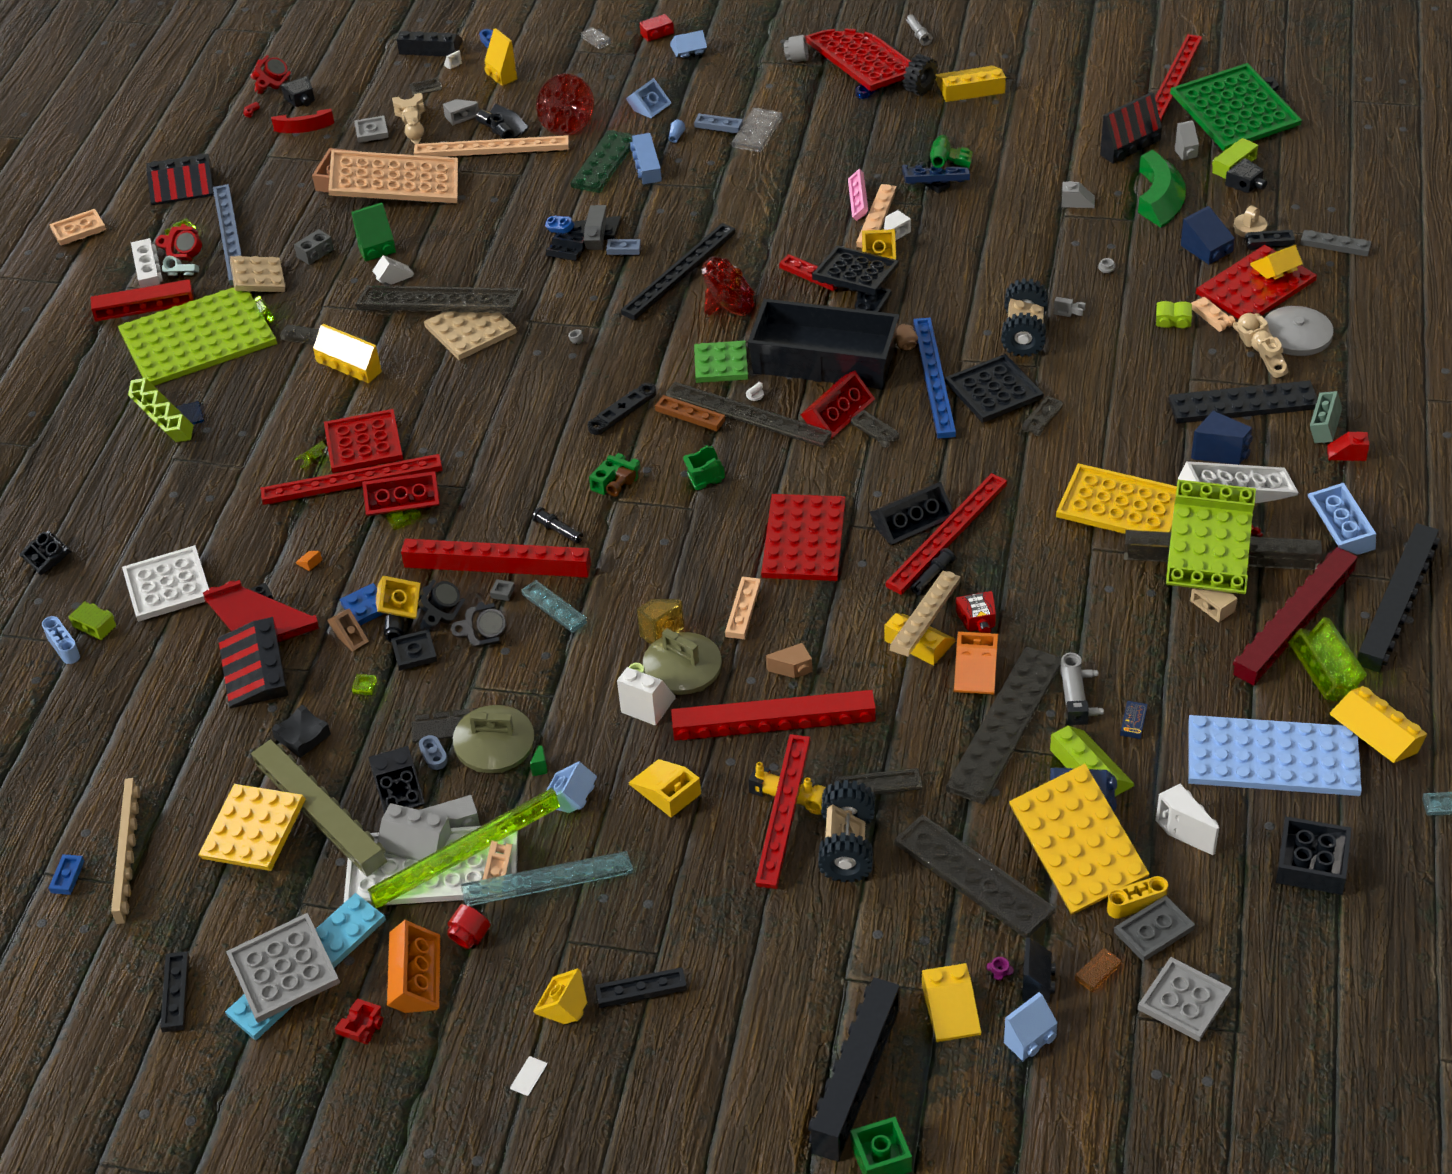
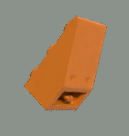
[954,632,998,694]

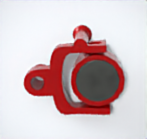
[250,55,291,94]
[155,224,202,261]

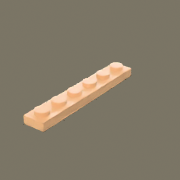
[856,184,896,248]

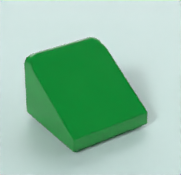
[530,745,548,776]

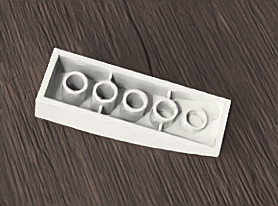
[1178,461,1298,503]

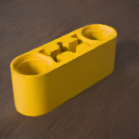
[1107,876,1168,919]

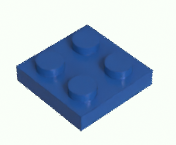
[340,583,385,625]

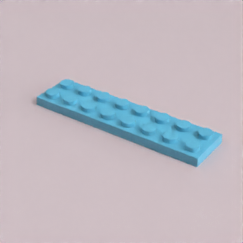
[225,893,386,1041]

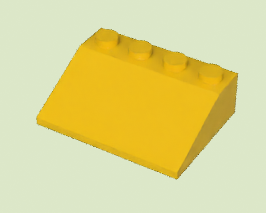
[936,66,1006,102]

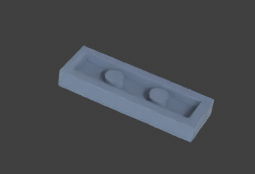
[694,114,743,133]

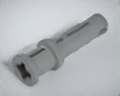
[906,15,932,46]

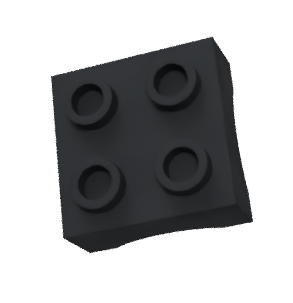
[272,705,331,758]

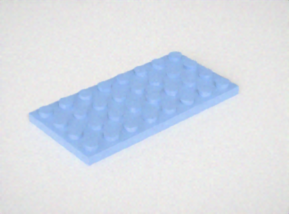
[1188,715,1361,796]

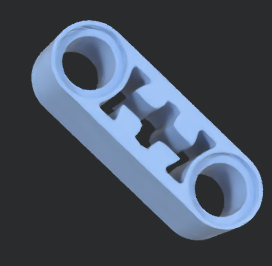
[42,616,80,664]

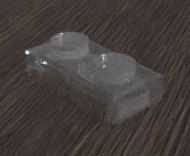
[581,27,611,49]

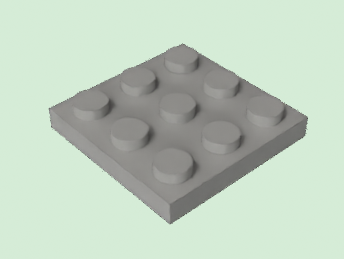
[1138,957,1232,1041]

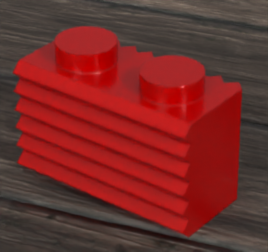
[640,14,674,42]

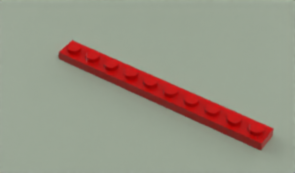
[1155,34,1202,122]
[260,454,443,505]
[886,473,1007,595]

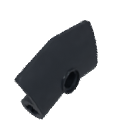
[476,104,528,139]

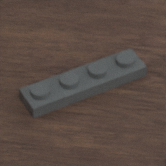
[1300,230,1372,257]

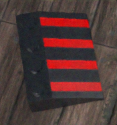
[1100,92,1162,164]
[146,154,214,205]
[218,617,289,708]

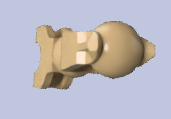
[392,93,425,144]
[1233,313,1288,378]

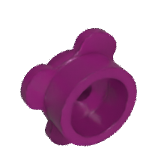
[987,957,1013,980]

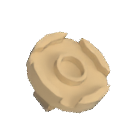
[1233,205,1267,238]

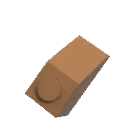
[327,608,369,651]
[766,643,812,678]

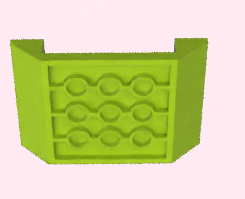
[1166,479,1256,594]

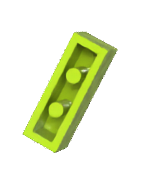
[1212,138,1258,179]

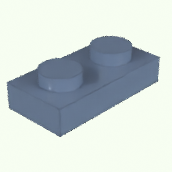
[606,239,641,255]

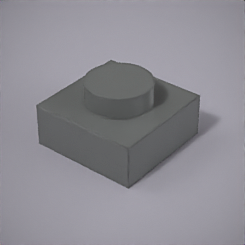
[490,579,515,601]

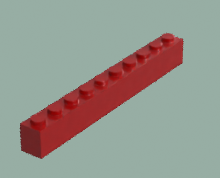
[401,539,591,578]
[671,690,876,741]

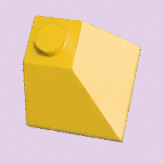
[376,576,420,619]
[533,968,587,1024]

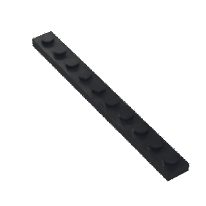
[621,223,735,321]

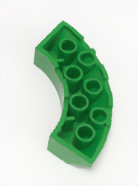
[1138,150,1186,228]

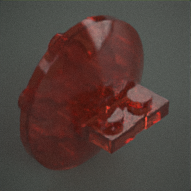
[536,73,594,135]
[702,257,755,316]

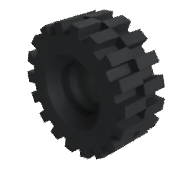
[903,54,938,96]

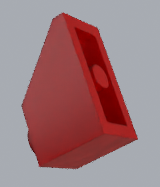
[1327,432,1369,461]

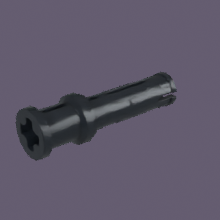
[532,507,583,544]
[911,548,956,595]

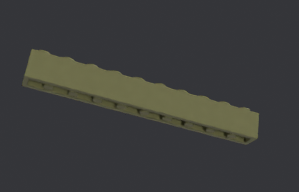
[251,739,387,877]

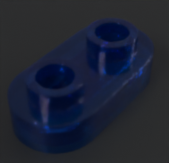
[855,84,879,99]

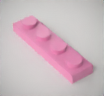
[848,169,868,221]

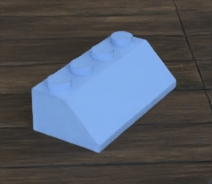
[1308,483,1376,555]

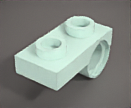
[162,256,199,276]

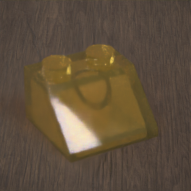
[637,599,684,644]

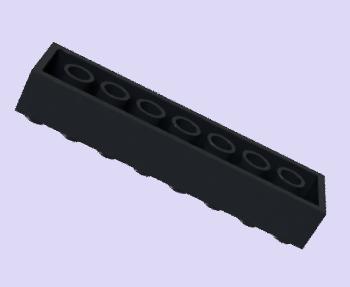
[808,977,900,1162]

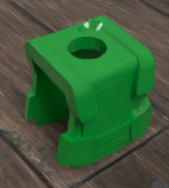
[683,446,725,490]

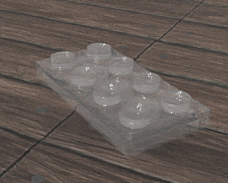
[732,108,782,152]

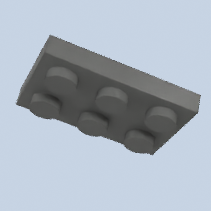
[1114,895,1195,962]

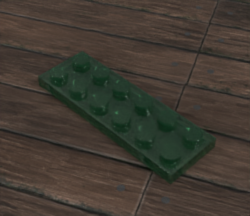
[571,130,634,193]

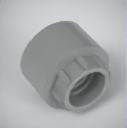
[784,35,809,63]

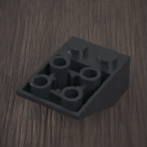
[368,746,425,814]

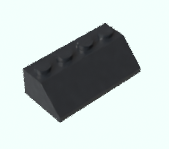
[396,31,463,57]
[869,482,953,545]

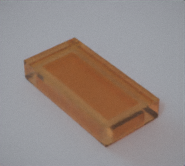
[1075,948,1122,992]

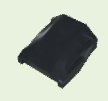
[19,531,72,575]

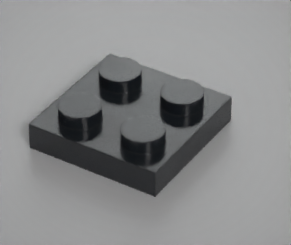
[391,629,437,671]

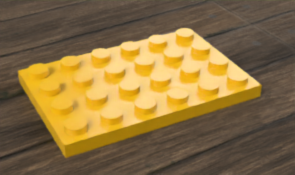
[1056,463,1177,544]
[1009,764,1149,915]

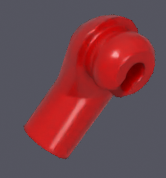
[243,102,260,118]

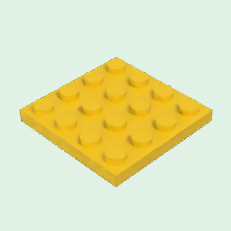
[199,784,306,871]

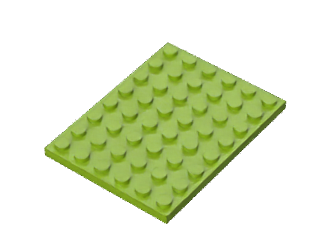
[118,287,277,386]

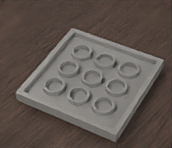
[226,913,340,1023]

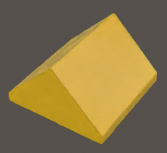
[862,229,896,260]

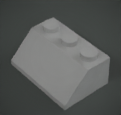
[377,803,452,865]

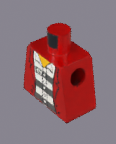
[956,591,996,633]

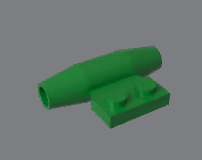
[930,135,973,168]

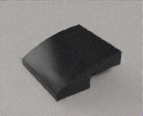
[546,233,586,261]

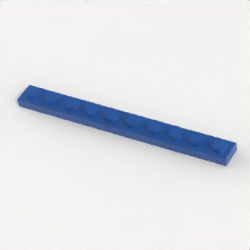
[913,317,956,439]

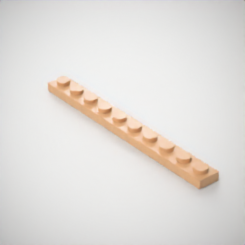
[414,135,569,157]

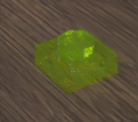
[352,674,377,695]

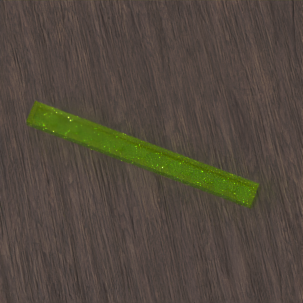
[367,788,560,909]

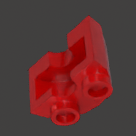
[334,998,383,1045]

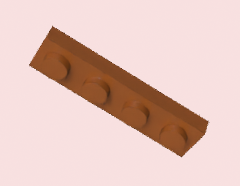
[655,395,726,431]

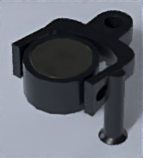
[417,579,466,631]
[451,602,507,647]

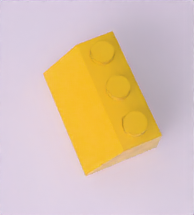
[884,613,956,666]

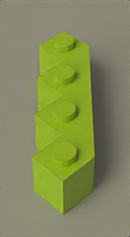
[128,378,194,442]

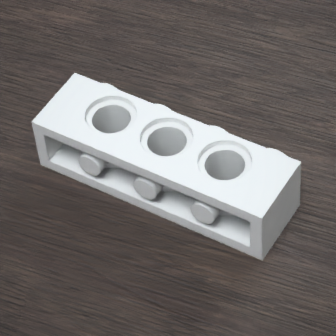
[131,238,163,288]

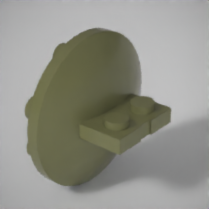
[643,628,722,695]
[453,705,535,773]

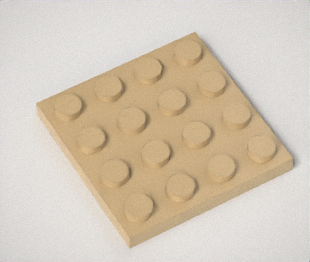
[424,295,517,360]

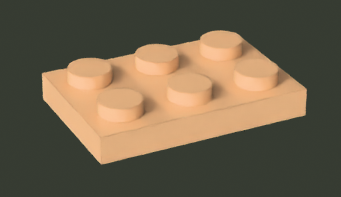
[49,209,106,246]

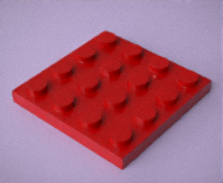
[324,409,403,473]

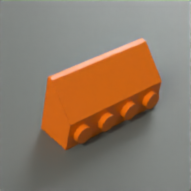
[387,920,440,1013]

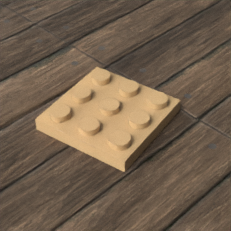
[230,256,285,292]

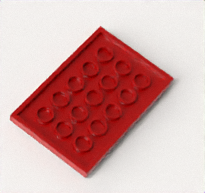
[1196,245,1317,319]
[761,494,846,581]

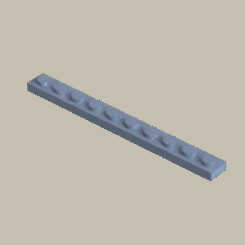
[213,184,242,285]

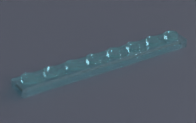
[461,851,633,906]

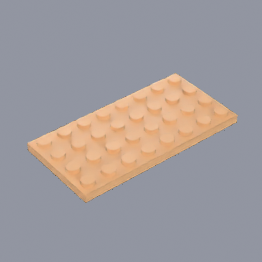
[329,150,458,203]

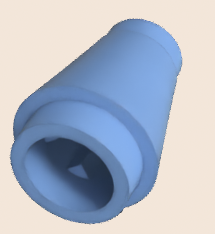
[668,120,685,143]

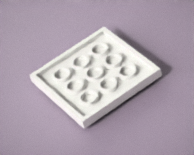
[122,545,209,622]

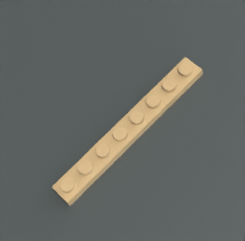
[890,571,961,657]
[111,778,140,924]

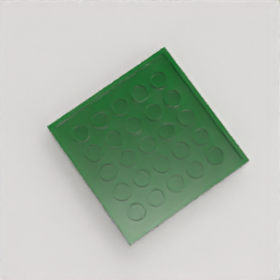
[1170,63,1302,151]

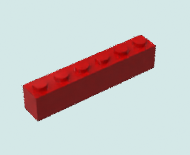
[91,279,194,322]

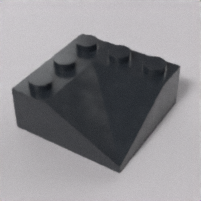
[1276,816,1351,895]

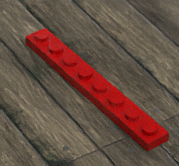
[755,734,811,889]

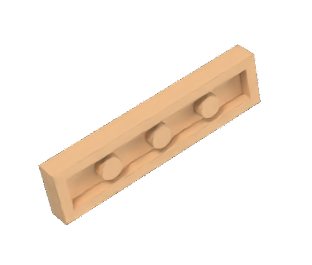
[725,577,761,640]

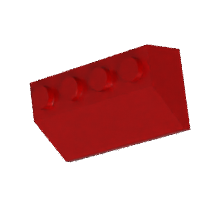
[800,371,875,438]
[362,471,440,516]

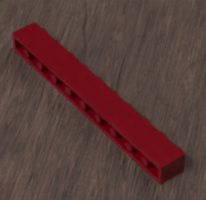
[1233,547,1358,685]

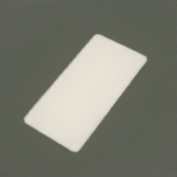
[510,1056,547,1096]

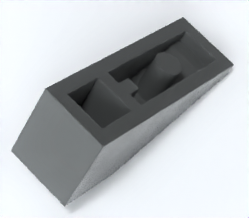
[584,205,607,250]

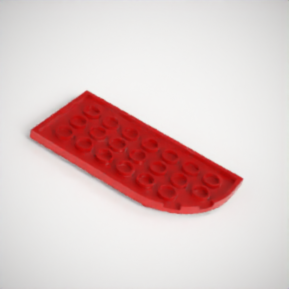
[805,28,912,91]

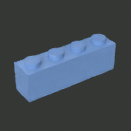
[630,133,662,184]

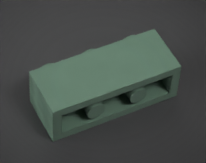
[1310,391,1342,443]

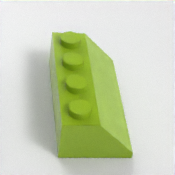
[1050,726,1134,796]

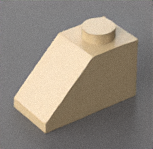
[1190,588,1237,622]

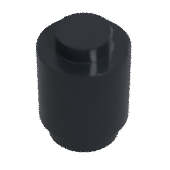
[384,614,404,642]

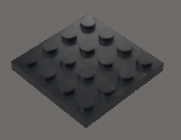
[812,246,899,295]
[945,354,1044,423]

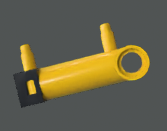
[748,762,826,815]

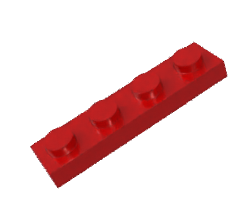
[779,254,837,291]

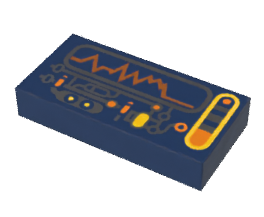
[1120,701,1148,739]

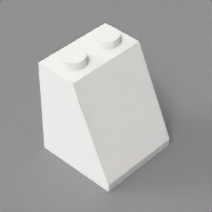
[617,667,675,726]

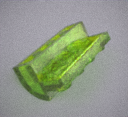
[1289,617,1367,701]

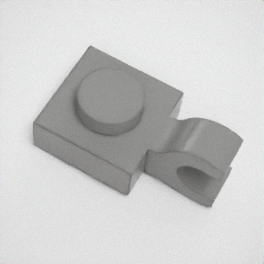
[1054,297,1085,317]

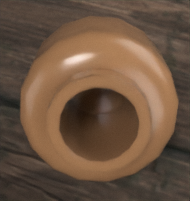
[896,324,918,350]

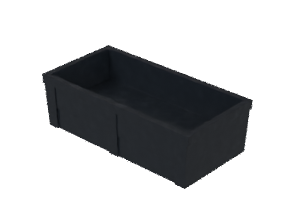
[747,299,900,390]

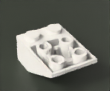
[1156,784,1219,855]

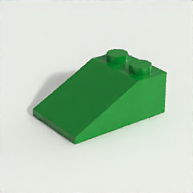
[351,203,396,262]

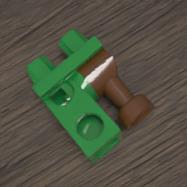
[589,453,640,497]

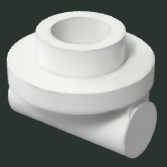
[746,382,764,401]

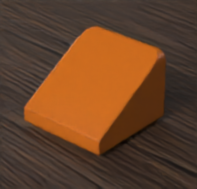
[296,551,322,571]

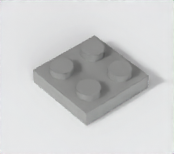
[354,116,389,143]

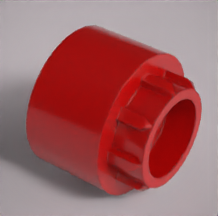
[447,904,491,948]

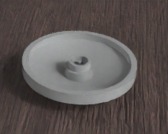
[1264,306,1333,356]

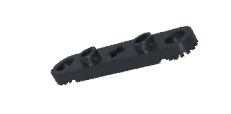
[588,382,656,435]

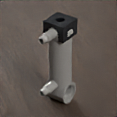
[1060,652,1104,725]

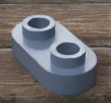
[419,735,448,770]

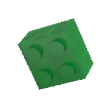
[850,1117,912,1174]

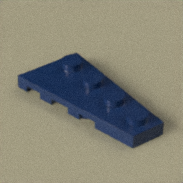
[902,165,970,184]

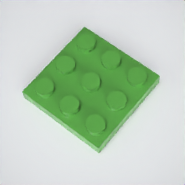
[694,341,748,383]

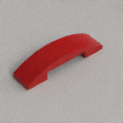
[271,109,334,133]

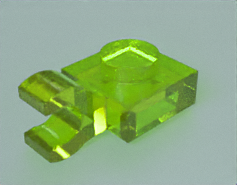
[295,441,326,468]

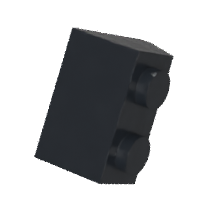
[1022,938,1056,1003]

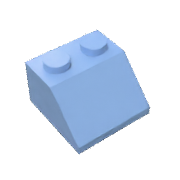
[670,30,707,58]
[626,78,671,118]
[539,761,597,813]
[1004,992,1057,1061]

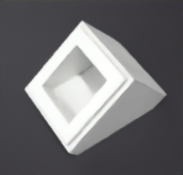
[444,50,462,70]

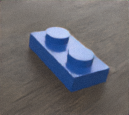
[49,854,84,895]

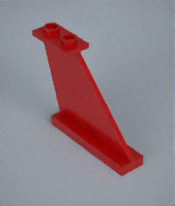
[203,580,319,642]

